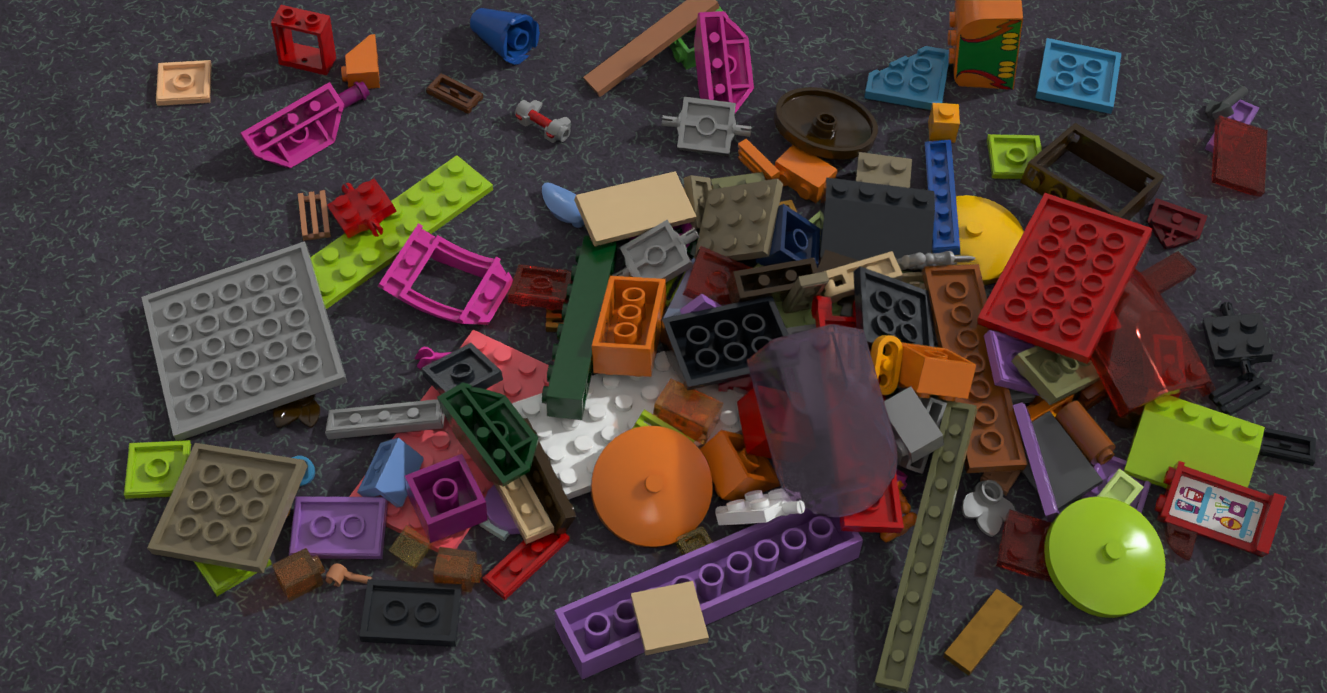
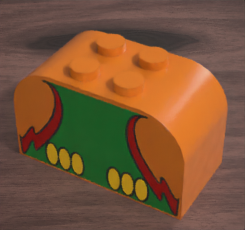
[947,0,1023,90]

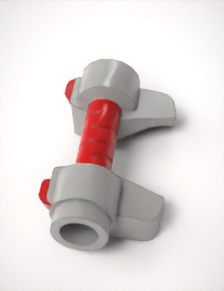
[515,100,571,143]

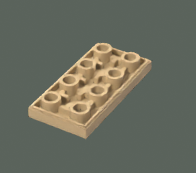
[574,171,696,246]

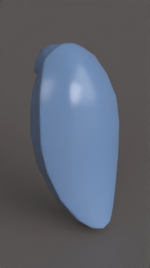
[542,183,585,228]

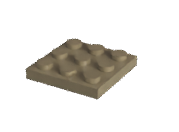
[694,178,783,264]

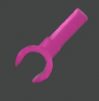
[414,347,452,370]

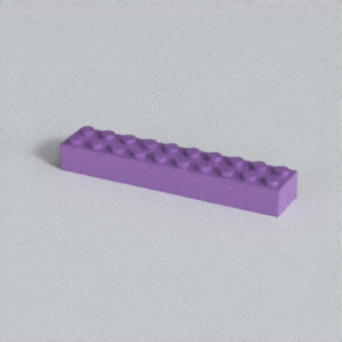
[555,491,863,680]

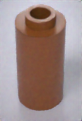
[1055,401,1116,465]

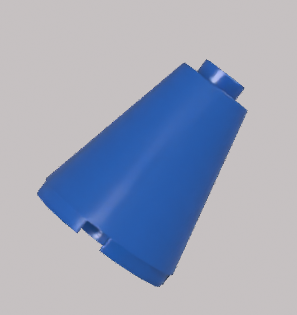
[470,8,540,65]

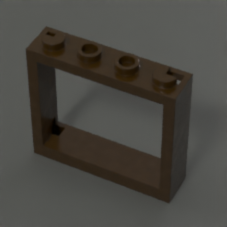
[1020,122,1165,220]

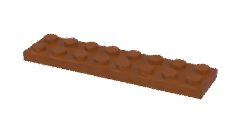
[922,264,1027,473]

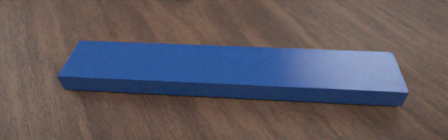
[925,140,960,255]

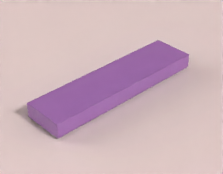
[1013,402,1059,523]

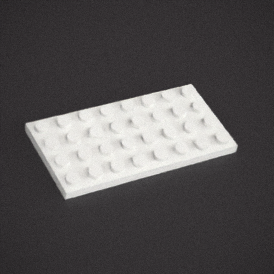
[512,351,748,500]

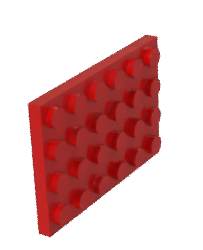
[977,193,1152,364]

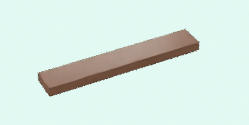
[583,0,720,97]

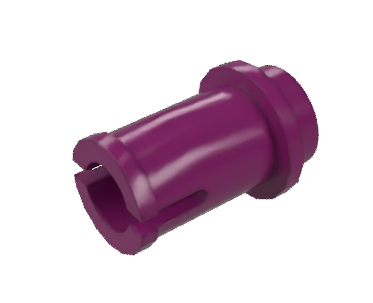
[338,82,370,110]

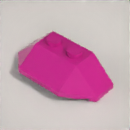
[694,11,754,114]
[240,82,344,168]

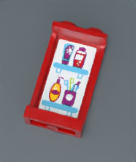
[1154,461,1286,557]

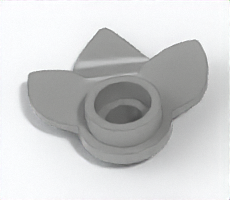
[962,480,1017,537]

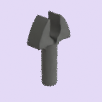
[1205,86,1248,122]

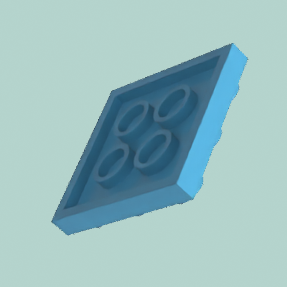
[1035,38,1121,114]

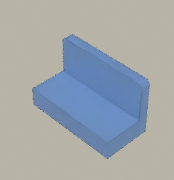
[357,437,424,507]

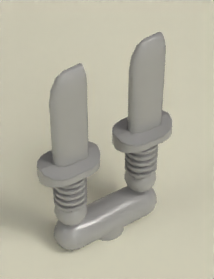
[897,251,975,270]

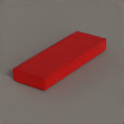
[483,533,570,600]

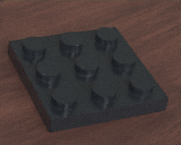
[853,266,934,354]

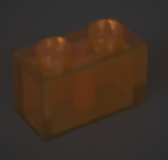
[653,378,724,445]

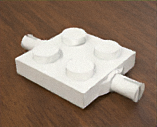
[715,488,805,525]

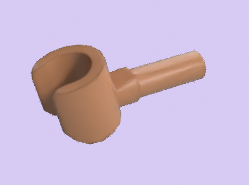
[326,563,372,587]

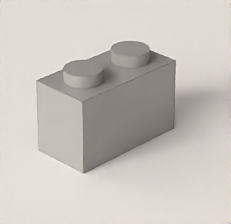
[878,386,944,463]

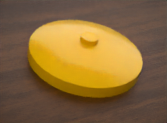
[931,195,1024,285]

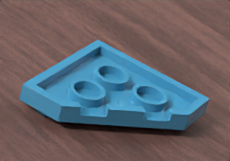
[864,46,949,110]

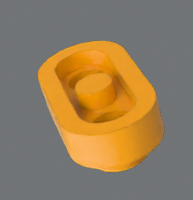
[867,335,903,395]

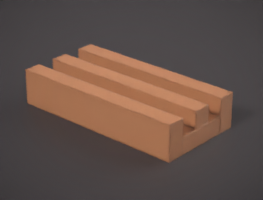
[298,190,331,241]

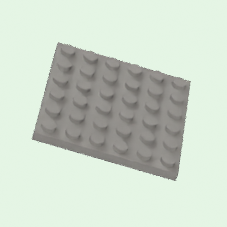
[141,241,347,441]

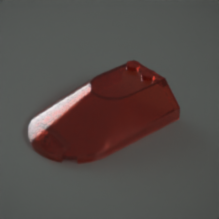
[1090,269,1216,417]

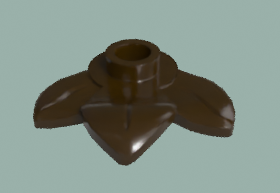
[271,394,320,429]

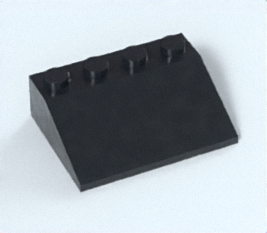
[819,177,935,272]
[660,295,800,391]

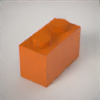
[775,145,837,203]

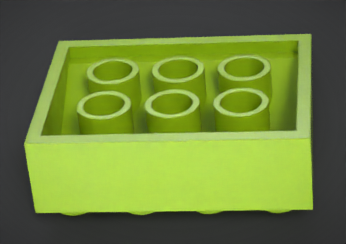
[1123,389,1265,488]

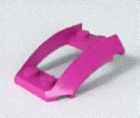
[378,223,514,325]

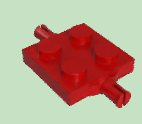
[327,179,397,239]

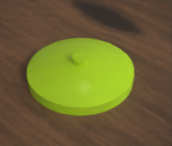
[1044,497,1165,618]

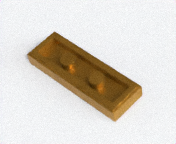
[943,589,1022,676]

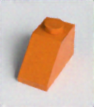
[341,34,380,89]

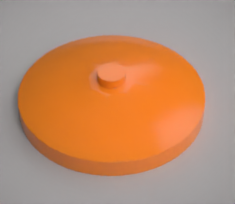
[591,426,713,548]

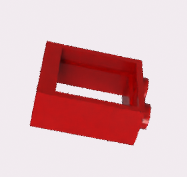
[271,5,336,75]

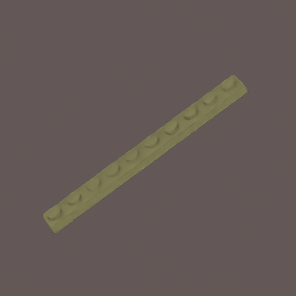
[875,401,977,693]

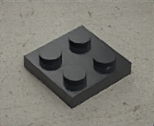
[421,343,503,394]

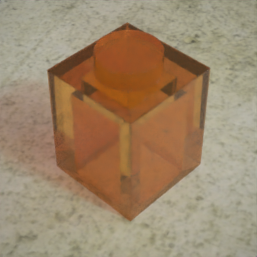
[433,547,482,592]
[272,548,325,602]

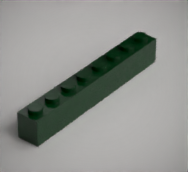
[542,235,617,420]

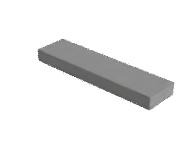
[325,399,445,440]

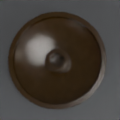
[774,87,878,159]

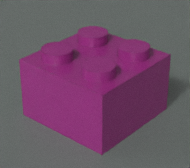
[405,454,488,543]

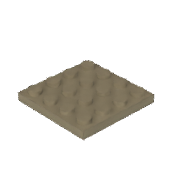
[147,443,308,573]

